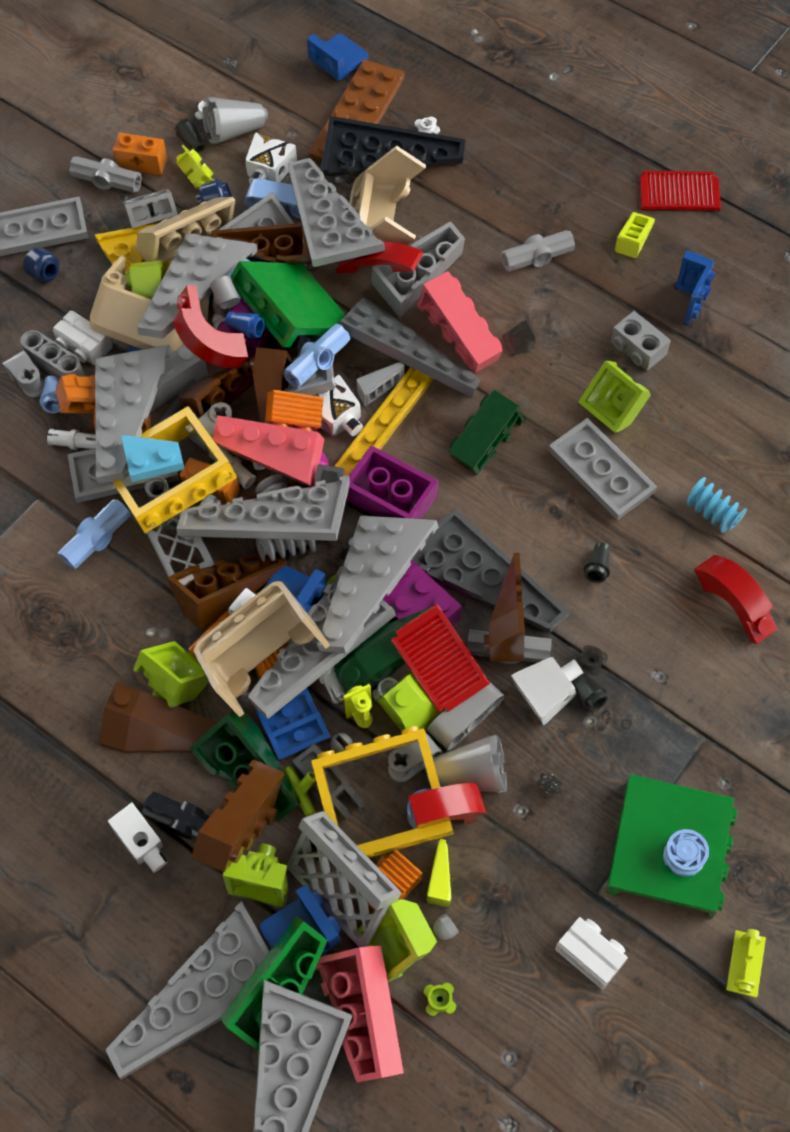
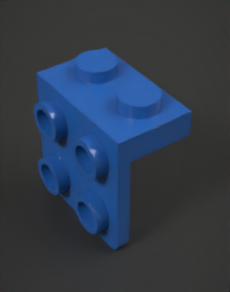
[307,34,369,81]
[676,250,716,325]
[265,565,327,613]
[260,885,341,956]

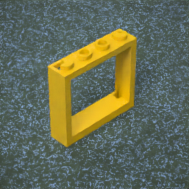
[112,406,237,533]
[311,727,454,858]

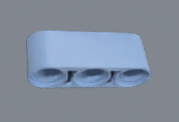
[244,179,301,219]

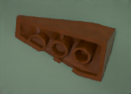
[212,223,311,263]
[250,347,293,423]
[178,356,254,419]
[167,552,287,629]
[484,553,525,662]
[99,683,217,753]

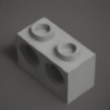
[123,189,178,228]
[611,311,671,371]

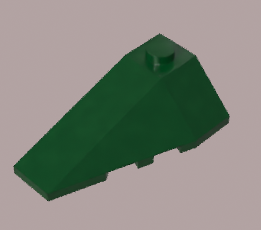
[334,607,431,692]
[189,707,301,821]

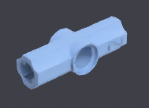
[283,324,350,388]
[58,499,131,569]

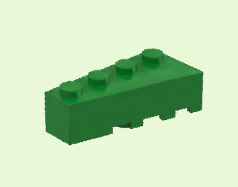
[220,916,327,1051]

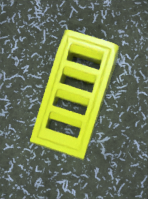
[615,212,655,258]
[426,839,451,908]

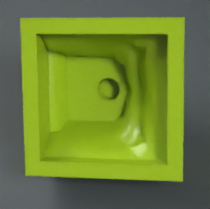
[578,361,651,433]
[133,641,209,707]
[222,843,289,908]
[358,899,437,983]

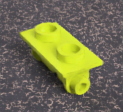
[176,145,214,189]
[344,684,373,728]
[726,929,766,998]

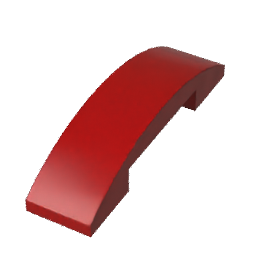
[335,241,423,273]

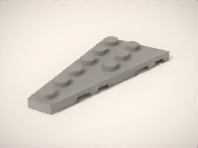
[287,158,385,267]
[137,234,257,339]
[95,345,172,484]
[176,475,350,541]
[317,516,438,654]
[248,566,396,719]
[106,901,269,1080]
[253,980,352,1132]

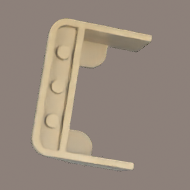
[349,146,426,245]
[90,256,209,353]
[194,581,330,717]

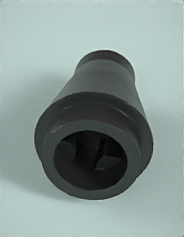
[175,119,205,153]
[583,542,610,583]
[571,670,608,711]

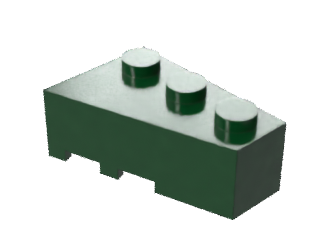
[448,389,525,475]

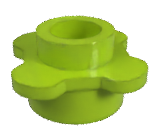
[424,983,456,1016]

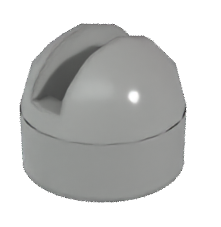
[330,733,353,753]
[433,913,459,940]

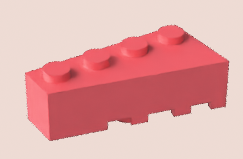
[417,271,503,374]
[212,415,324,487]
[315,946,404,1082]

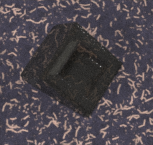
[502,321,536,356]

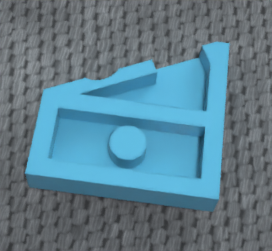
[121,435,185,482]

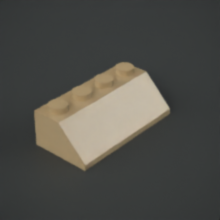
[136,197,235,264]

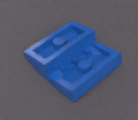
[255,688,330,760]

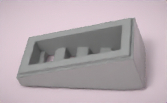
[356,362,405,406]

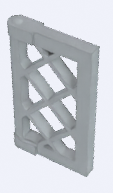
[147,512,215,577]

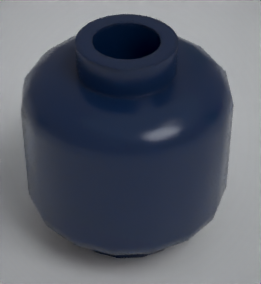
[196,179,232,205]
[23,248,60,283]

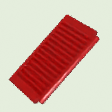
[639,171,721,211]
[391,603,491,712]

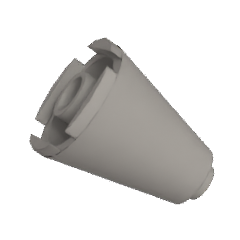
[202,97,268,145]
[426,735,507,793]

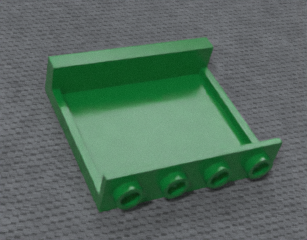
[230,261,351,347]
[606,774,737,919]

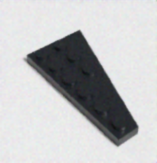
[321,116,466,176]

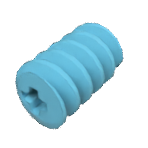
[686,477,747,533]

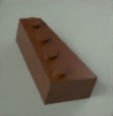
[191,759,285,872]

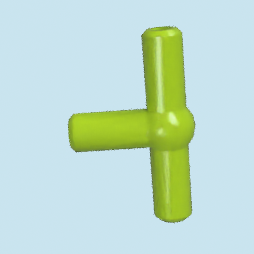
[283,766,316,817]

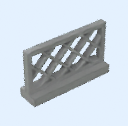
[287,811,402,947]

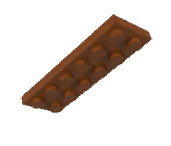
[309,59,404,163]

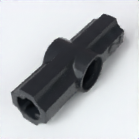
[142,791,210,840]

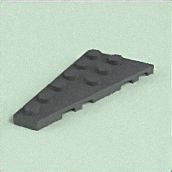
[339,296,481,398]
[411,508,569,633]

